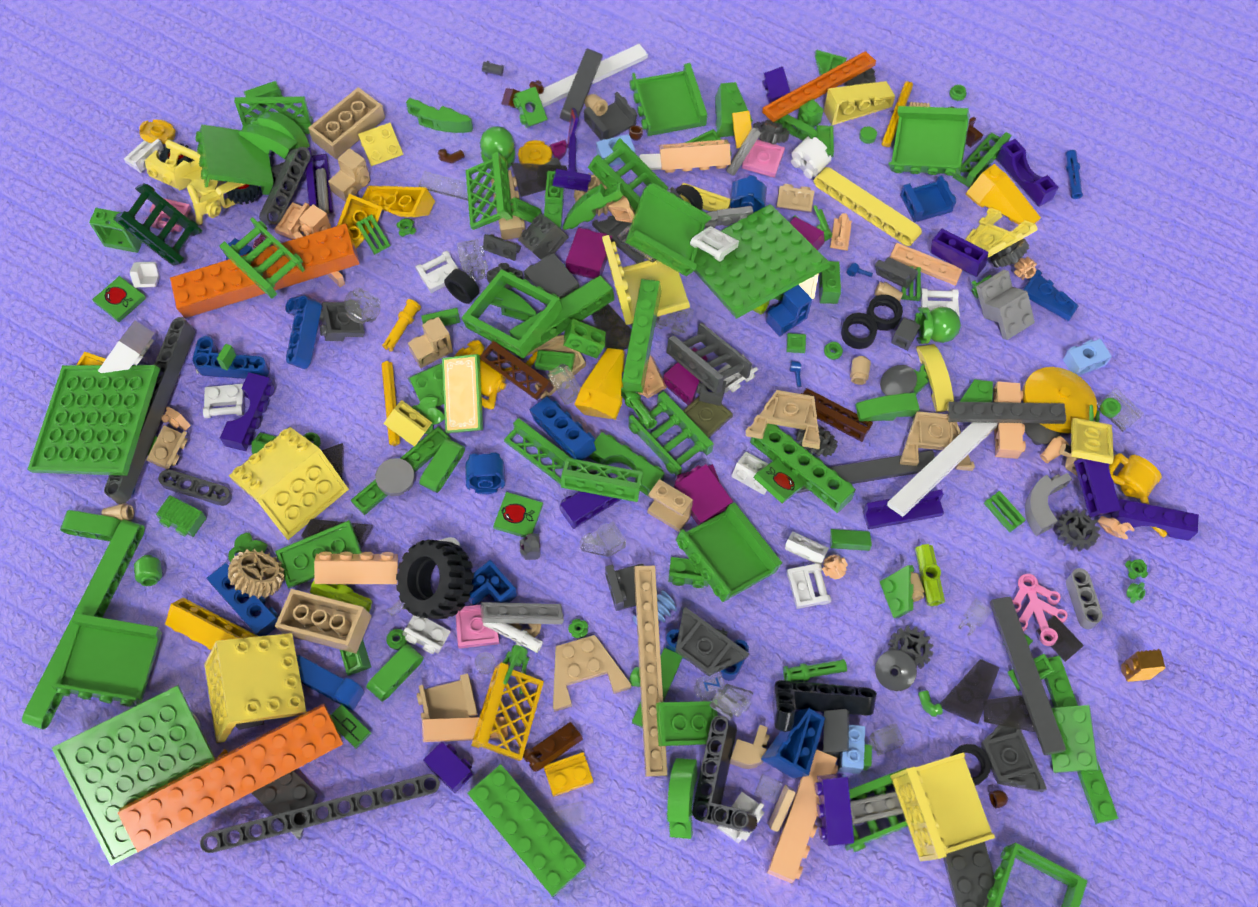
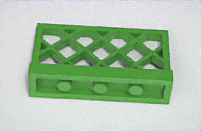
[234,96,313,134]
[466,152,513,230]

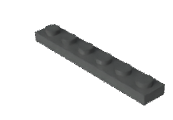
[947,402,1066,424]

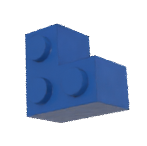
[766,285,812,337]
[468,560,517,606]

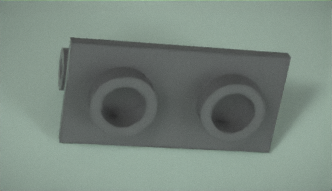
[483,234,521,261]

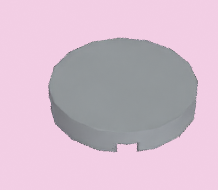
[375,458,415,496]

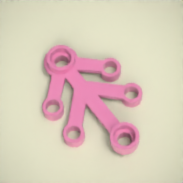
[1012,574,1068,646]

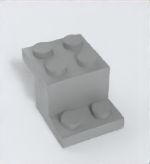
[976,270,1035,340]

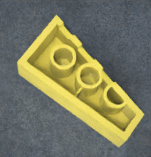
[824,81,895,126]

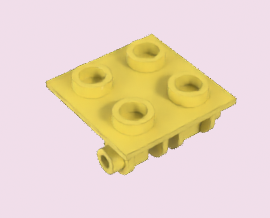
[358,123,404,166]

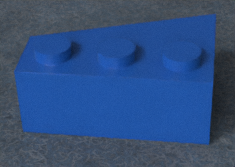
[760,708,825,779]

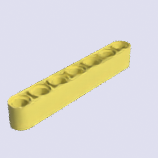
[814,167,922,246]

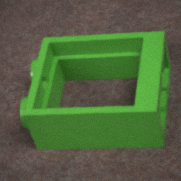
[89,208,142,253]

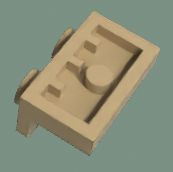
[776,184,814,213]
[146,425,188,470]

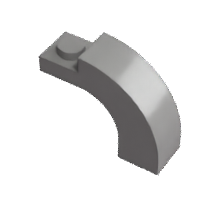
[1025,473,1072,536]

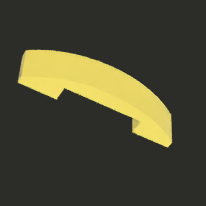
[916,344,954,412]

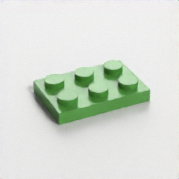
[656,701,718,746]
[1051,705,1099,773]

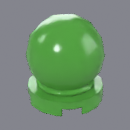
[480,126,516,170]
[915,307,961,344]

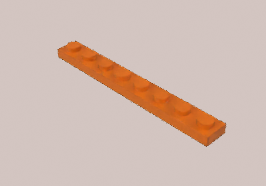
[762,51,876,122]

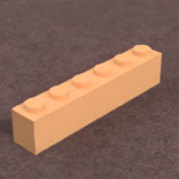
[767,749,839,884]

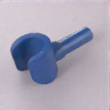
[846,263,873,277]
[790,361,802,387]

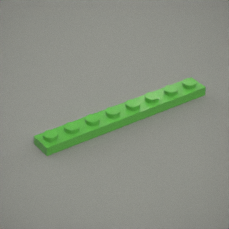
[1044,656,1118,824]

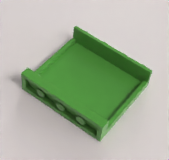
[629,63,707,136]
[889,106,970,176]
[196,124,274,195]
[625,182,712,276]
[676,502,782,602]
[51,613,162,707]

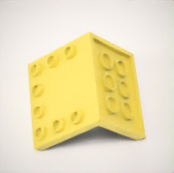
[602,235,690,325]
[229,427,349,540]
[204,633,306,743]
[890,752,995,862]

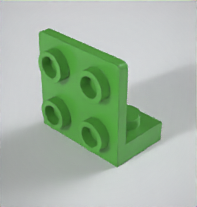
[407,363,444,408]

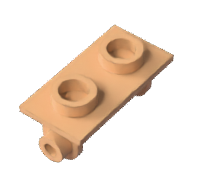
[830,213,852,251]

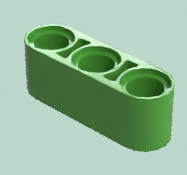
[419,438,465,493]
[60,510,121,541]
[366,644,424,702]

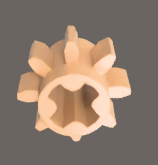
[1014,256,1037,280]
[822,554,848,579]

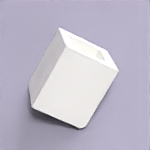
[640,154,661,170]
[130,262,160,288]

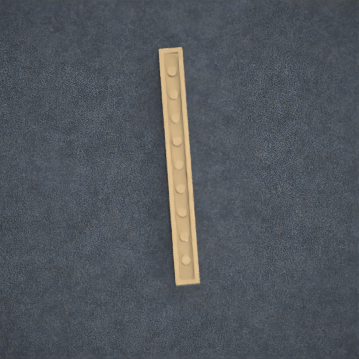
[634,566,667,777]

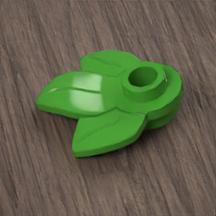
[412,397,445,434]
[228,533,267,563]

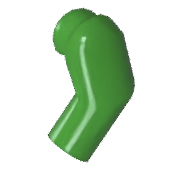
[918,690,943,717]

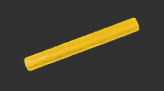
[882,81,913,148]
[381,361,400,446]

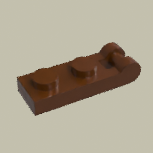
[523,721,583,772]

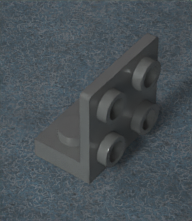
[518,213,569,260]
[605,564,644,611]

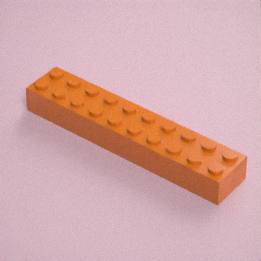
[170,223,360,318]
[118,703,343,852]

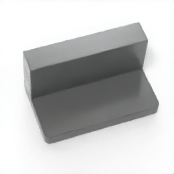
[875,257,918,289]
[823,709,849,758]

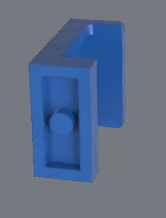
[900,175,956,223]

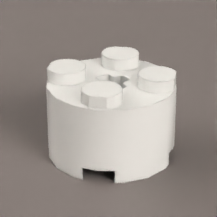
[791,136,831,179]

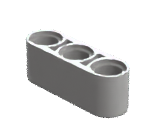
[1066,568,1103,629]

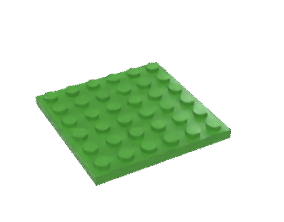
[694,204,830,319]
[27,365,160,476]
[52,685,218,866]

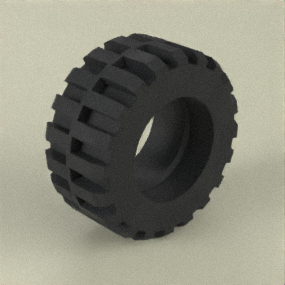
[396,540,474,619]

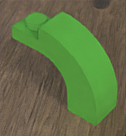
[251,111,310,153]
[667,758,698,839]

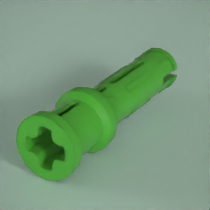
[621,387,657,429]
[783,659,847,682]

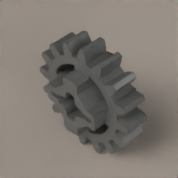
[753,120,790,144]
[990,239,1029,268]
[796,427,838,457]
[1055,509,1100,551]
[888,626,933,669]

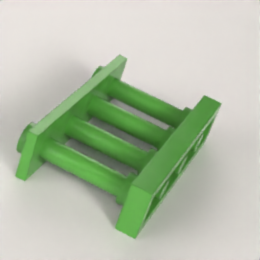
[588,138,668,212]
[219,217,305,299]
[628,391,714,476]
[845,768,908,852]

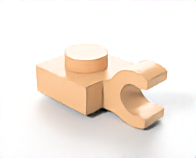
[161,407,191,431]
[1098,516,1135,539]

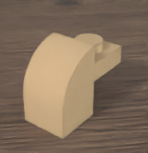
[730,725,770,769]

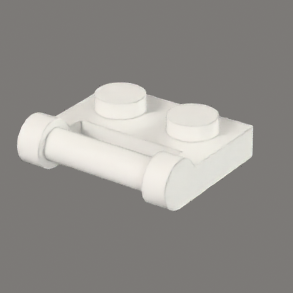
[690,226,739,261]
[415,251,458,293]
[920,288,960,318]
[203,384,244,419]
[786,563,832,609]

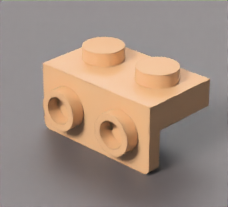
[275,202,310,239]
[638,355,667,399]

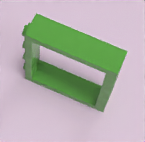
[462,269,563,359]
[987,843,1088,907]

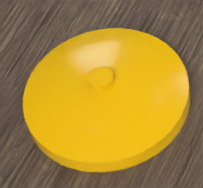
[1022,367,1097,433]

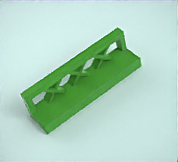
[953,132,1012,188]
[504,418,577,485]
[561,458,643,502]

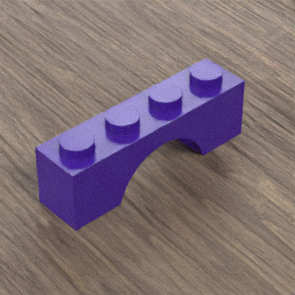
[996,138,1059,207]
[220,372,274,452]
[1111,499,1199,541]

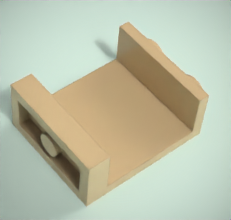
[647,479,693,533]
[417,673,478,720]

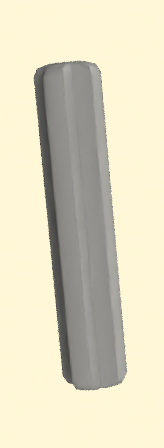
[726,128,761,176]
[316,168,329,214]

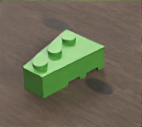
[715,82,753,138]

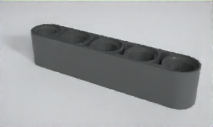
[560,48,603,122]
[259,147,311,226]

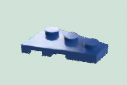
[1023,269,1078,321]

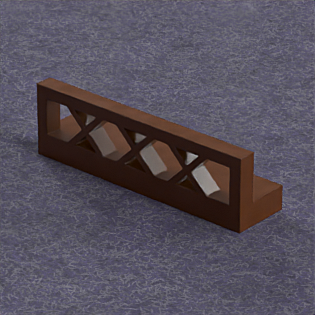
[480,341,554,400]
[801,388,873,442]

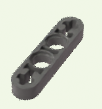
[158,469,232,506]

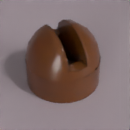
[629,125,643,141]
[989,790,1008,809]

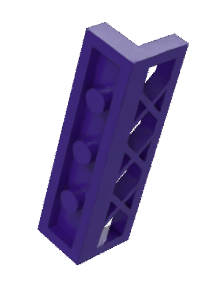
[305,148,334,213]
[863,489,944,530]

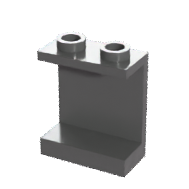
[584,92,637,140]

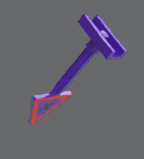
[553,108,591,192]

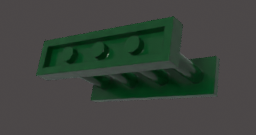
[113,183,203,266]

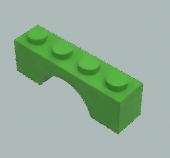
[588,432,665,498]

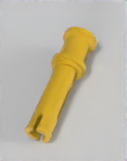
[382,299,421,352]

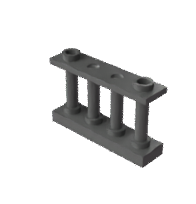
[666,323,752,394]

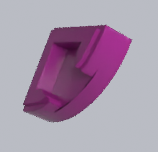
[550,140,567,160]

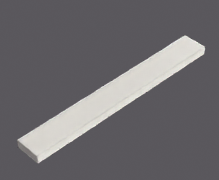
[528,44,648,110]
[887,422,998,517]

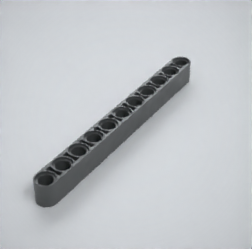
[104,317,195,504]
[200,774,440,853]

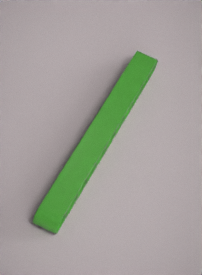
[22,519,145,730]

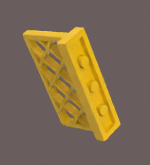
[471,662,544,761]

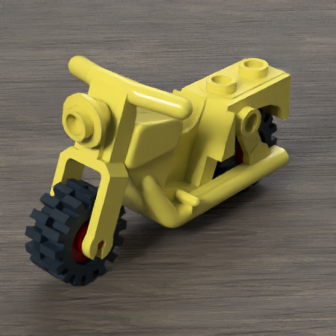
[144,140,260,225]

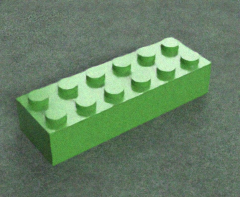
[467,764,586,898]

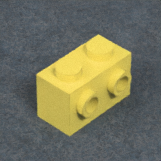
[383,400,432,447]

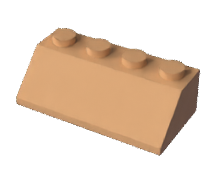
[659,139,731,173]

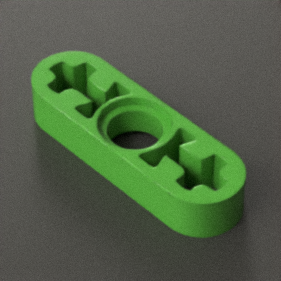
[775,115,818,141]

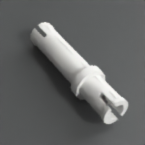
[483,623,543,653]

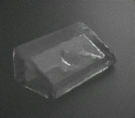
[547,364,581,405]

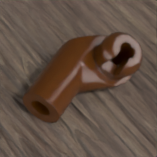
[529,80,544,94]
[438,149,464,163]

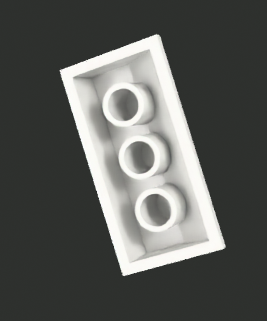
[98,321,154,373]

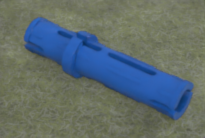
[1065,150,1083,199]

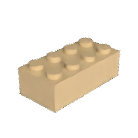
[308,87,385,159]
[275,589,371,654]

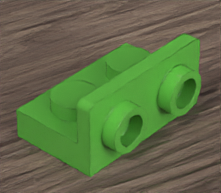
[243,81,282,110]
[668,557,708,588]

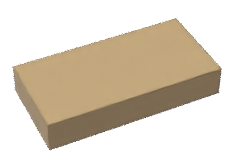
[767,785,796,832]

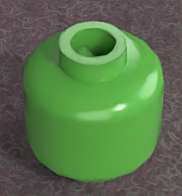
[134,555,162,586]

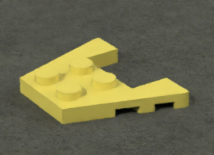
[965,207,1038,258]

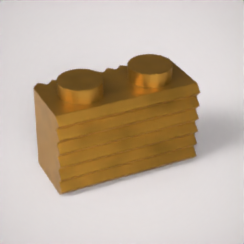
[1121,649,1165,682]

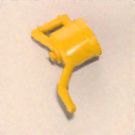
[480,351,538,410]
[1109,453,1167,538]

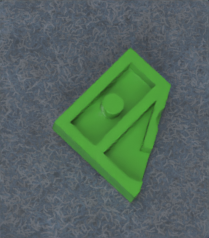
[815,50,847,76]
[960,379,993,402]
[880,565,914,618]

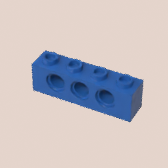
[529,397,596,460]
[206,563,279,636]

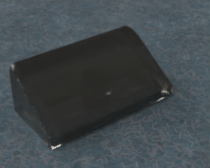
[1036,615,1083,662]

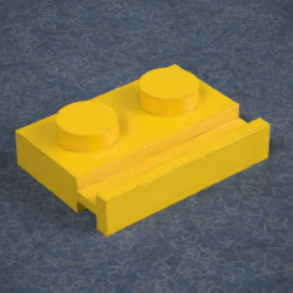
[544,752,594,797]

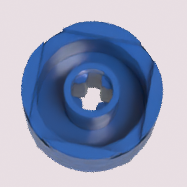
[730,175,767,213]
[465,452,505,494]

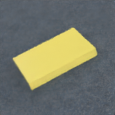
[1071,418,1114,464]

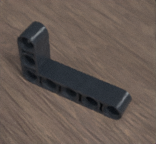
[772,680,877,732]
[692,715,757,832]

